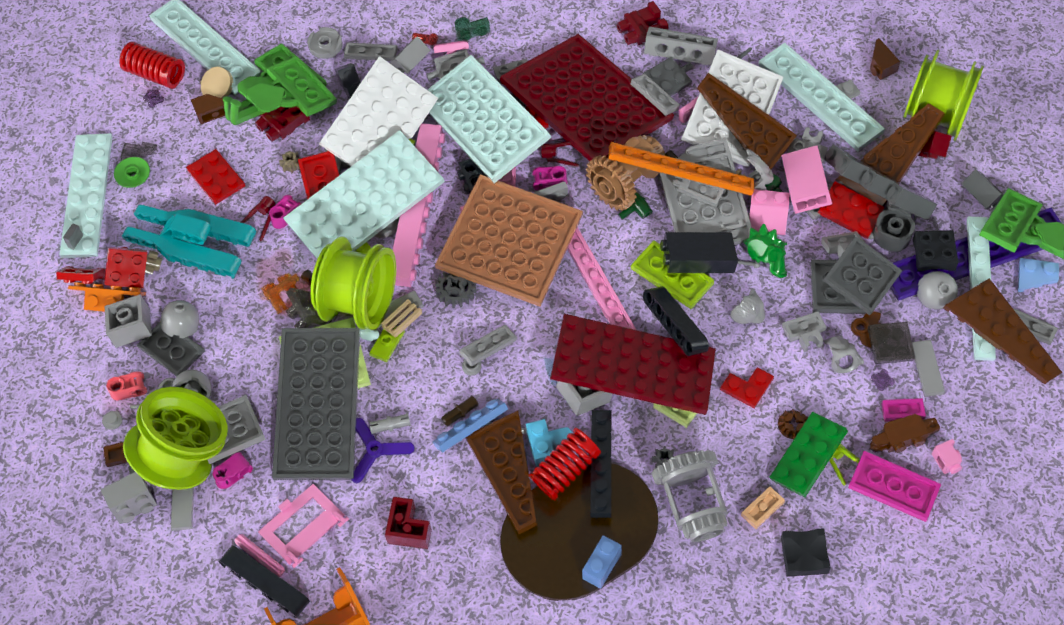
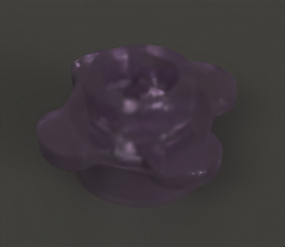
[143,89,164,108]
[871,369,895,391]

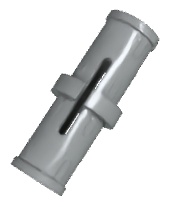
[369,413,411,434]

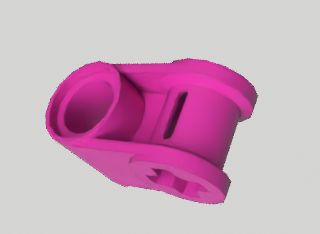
[532,166,568,191]
[269,194,302,229]
[212,452,253,489]

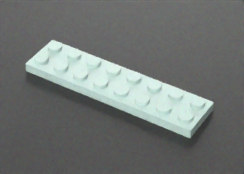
[149,0,261,95]
[758,43,885,152]
[60,133,113,258]

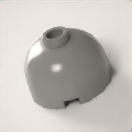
[917,271,958,310]
[161,300,199,338]
[172,370,211,399]

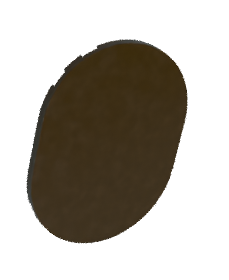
[500,462,658,601]

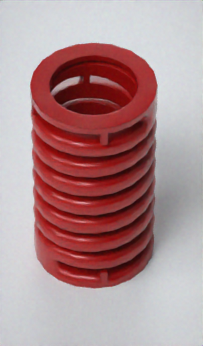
[119,41,185,89]
[529,427,601,501]

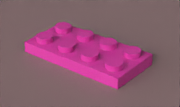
[848,451,941,522]

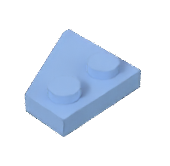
[1018,258,1059,292]

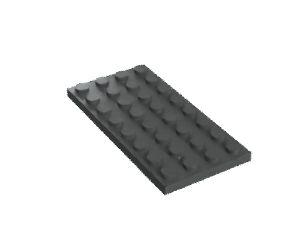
[272,328,360,480]

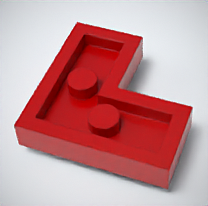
[720,367,774,409]

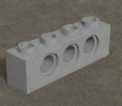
[644,27,718,65]

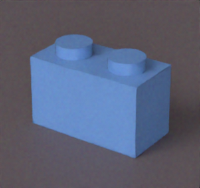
[582,536,621,589]

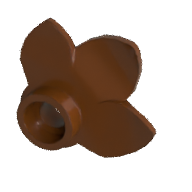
[851,312,890,349]

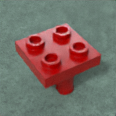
[104,247,148,288]

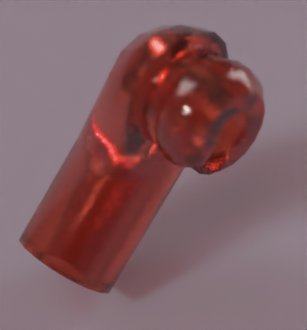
[412,33,439,45]

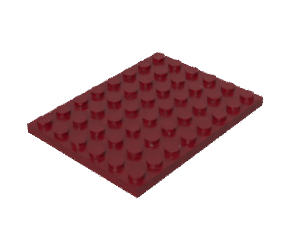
[500,34,674,161]

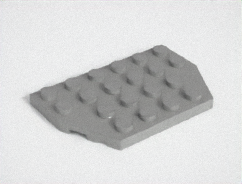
[659,139,752,245]

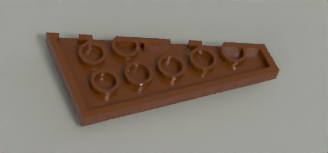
[697,73,797,170]
[835,104,945,207]
[943,278,1063,384]
[466,410,537,534]

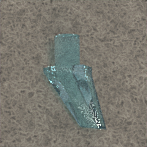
[544,358,558,385]

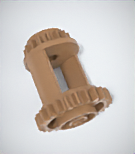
[586,135,665,211]

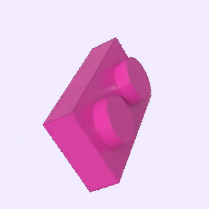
[881,398,926,422]

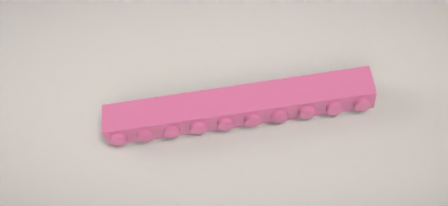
[393,123,445,287]

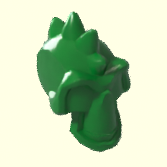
[743,224,787,278]

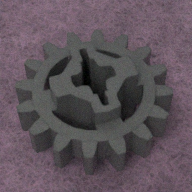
[435,272,477,308]

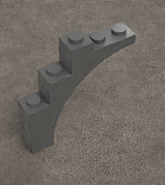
[824,144,937,221]

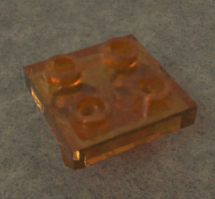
[258,272,304,314]

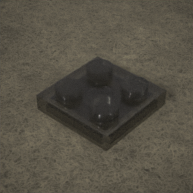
[868,322,915,364]

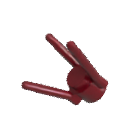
[541,141,579,167]
[240,196,276,241]

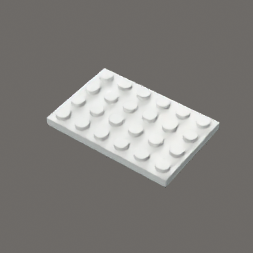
[681,50,783,168]
[319,56,438,166]

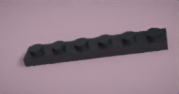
[590,410,612,518]

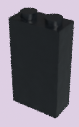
[660,232,738,273]

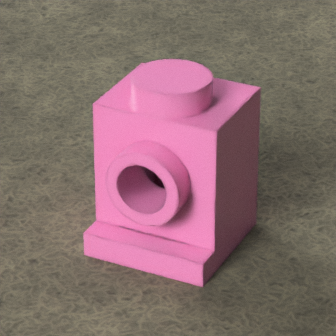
[932,439,962,474]

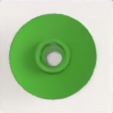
[114,157,150,188]

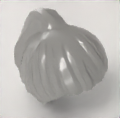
[730,289,765,324]

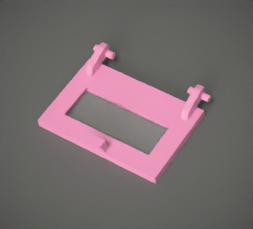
[258,484,349,568]

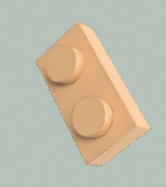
[741,487,785,529]

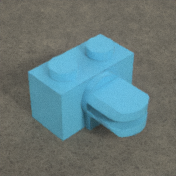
[526,419,573,467]

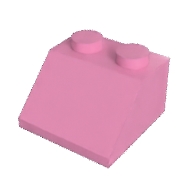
[749,189,790,235]

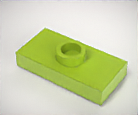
[369,326,405,363]

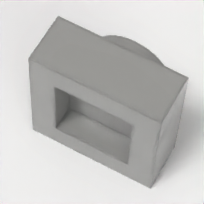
[836,79,860,99]

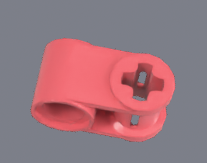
[106,371,147,400]

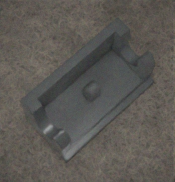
[961,169,1004,210]

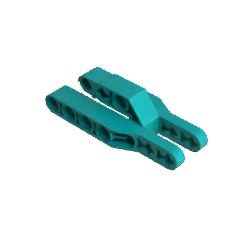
[122,205,257,279]

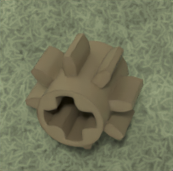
[279,151,301,174]
[145,250,162,275]

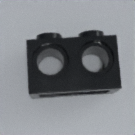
[457,158,488,195]

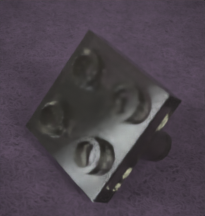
[286,288,332,328]

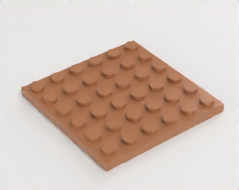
[435,175,583,307]

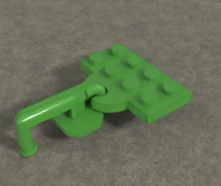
[223,43,327,121]
[230,56,337,125]
[979,188,1064,259]

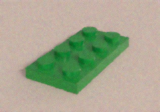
[769,412,848,498]

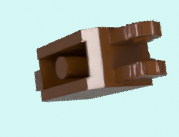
[870,414,940,453]

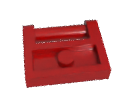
[56,266,105,284]

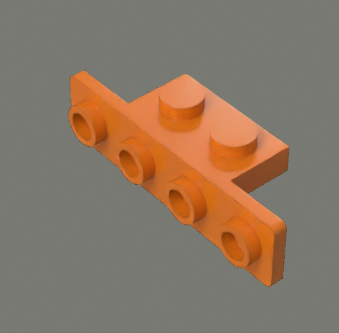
[68,282,146,312]

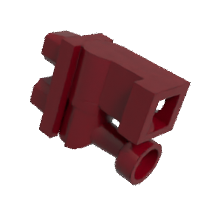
[616,1,669,46]
[255,106,310,142]

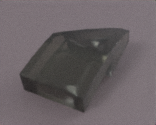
[121,142,157,161]

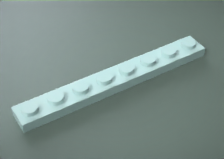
[967,216,996,361]

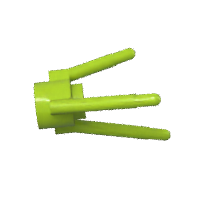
[829,443,860,486]

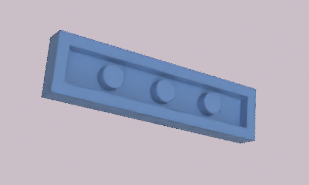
[432,399,508,453]

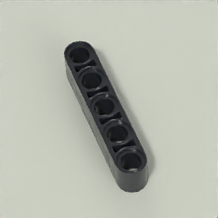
[643,286,709,356]
[218,545,310,618]

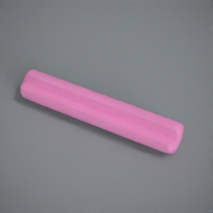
[235,534,285,577]

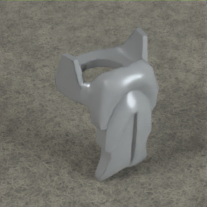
[746,149,774,190]
[824,335,864,373]

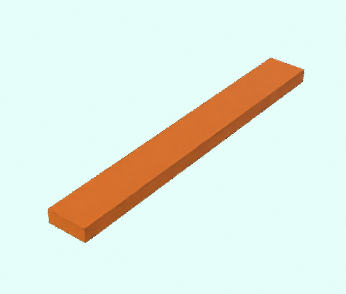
[608,142,754,196]

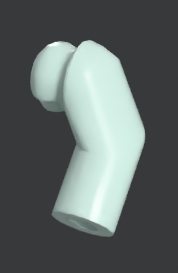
[360,329,380,341]

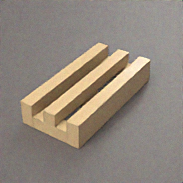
[381,299,422,338]

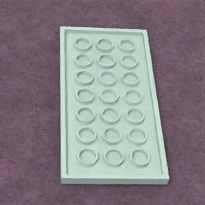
[428,55,551,183]
[283,130,445,259]

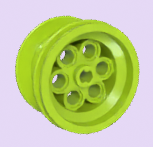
[903,49,984,142]
[311,236,396,330]
[123,387,228,490]

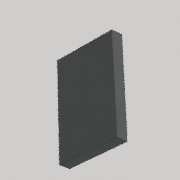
[137,322,205,377]

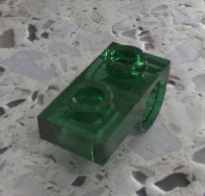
[455,17,490,41]

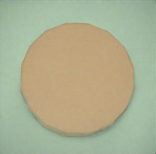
[201,67,233,98]

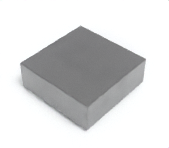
[63,224,83,250]

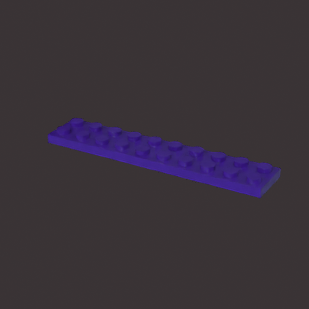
[890,208,1061,301]

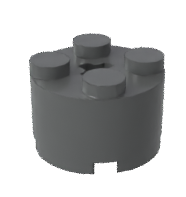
[874,208,915,252]

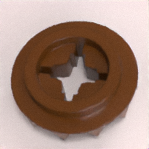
[778,409,808,439]

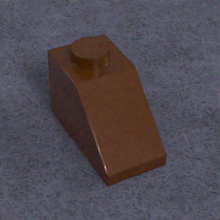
[870,38,900,80]
[191,94,225,125]

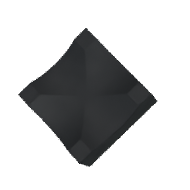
[912,230,959,271]
[781,528,831,577]

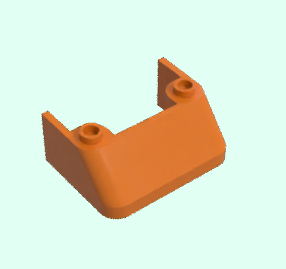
[264,567,370,625]

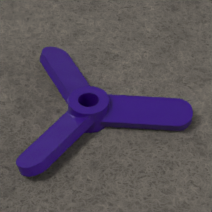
[351,418,415,484]

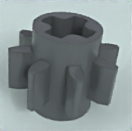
[652,446,674,468]

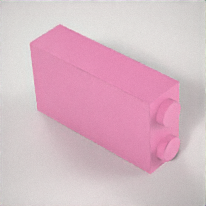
[781,145,832,214]

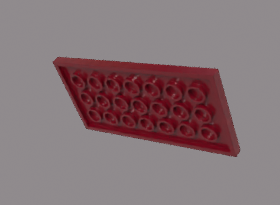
[550,313,716,415]

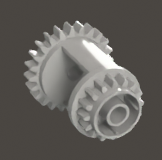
[652,450,728,542]

